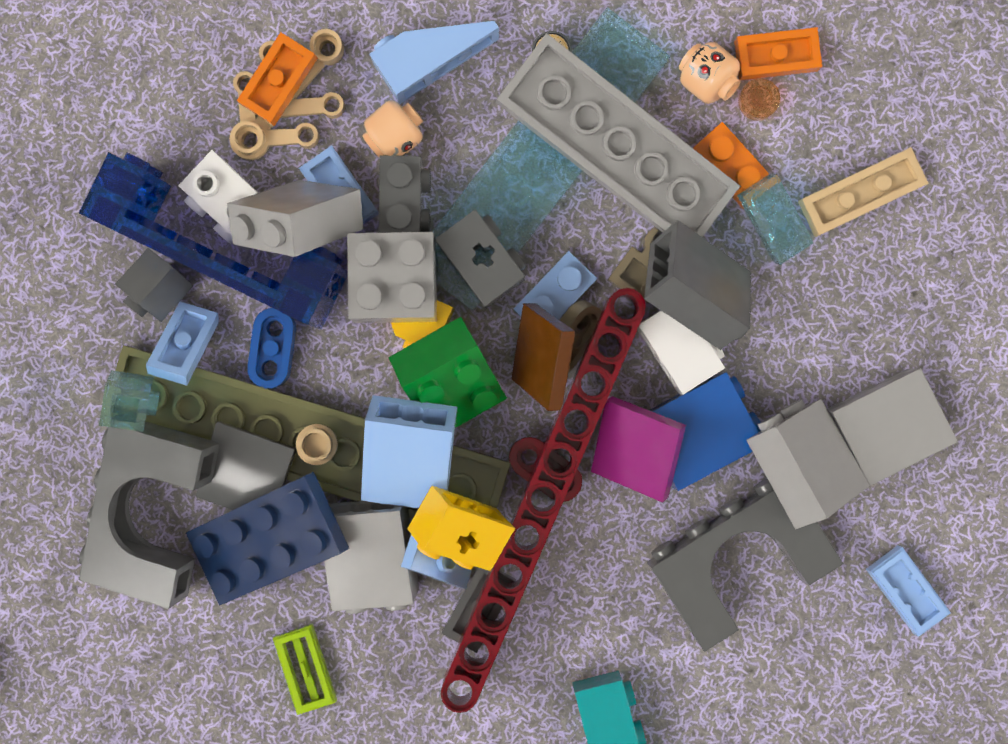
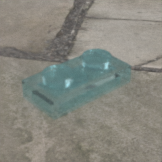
[737,173,814,265]

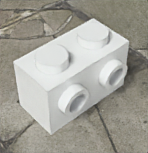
[178,150,259,245]
[638,311,725,395]

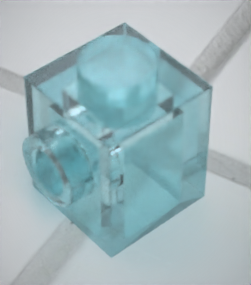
[99,370,160,432]

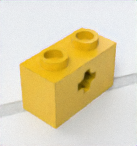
[407,486,515,571]

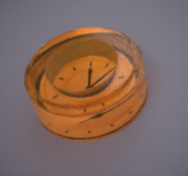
[738,78,780,121]

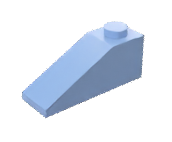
[369,21,499,104]

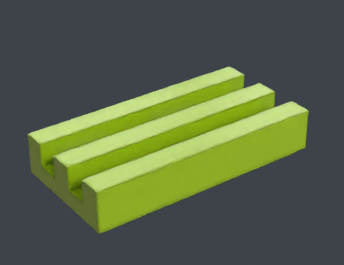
[272,623,337,715]

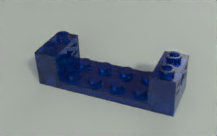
[79,152,348,329]

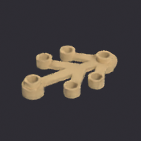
[229,29,345,160]

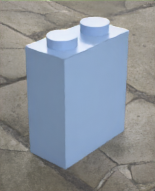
[361,395,457,508]

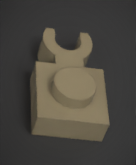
[607,228,659,298]

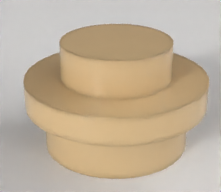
[296,424,338,465]

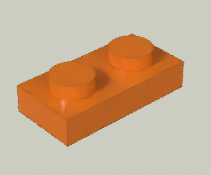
[734,27,822,80]
[237,32,318,126]
[693,122,776,210]

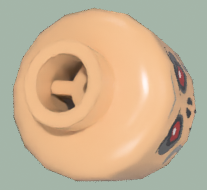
[679,42,740,104]
[362,100,424,158]

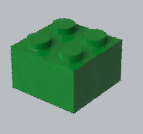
[388,317,507,428]

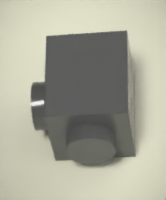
[115,248,193,322]

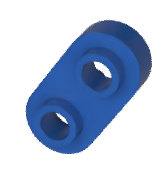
[247,308,296,388]

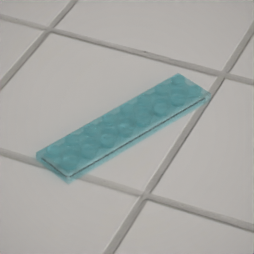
[432,7,671,311]

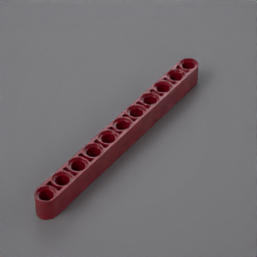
[441,288,646,713]

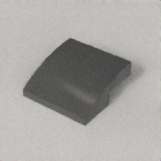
[196,421,297,510]

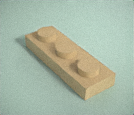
[798,147,929,237]

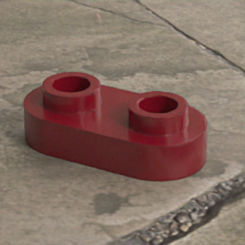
[509,437,582,502]

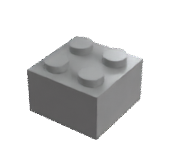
[347,232,437,323]

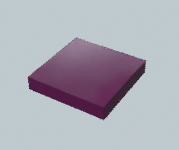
[591,396,686,503]

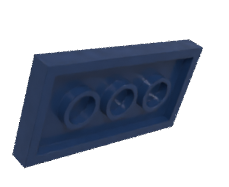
[186,472,350,606]

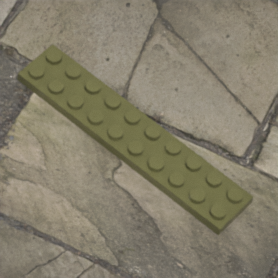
[99,345,510,518]

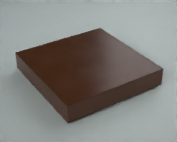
[511,303,575,411]

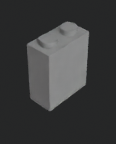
[227,180,364,257]
[827,368,958,486]
[747,399,870,529]
[324,501,419,614]

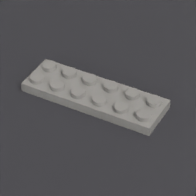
[495,33,740,237]

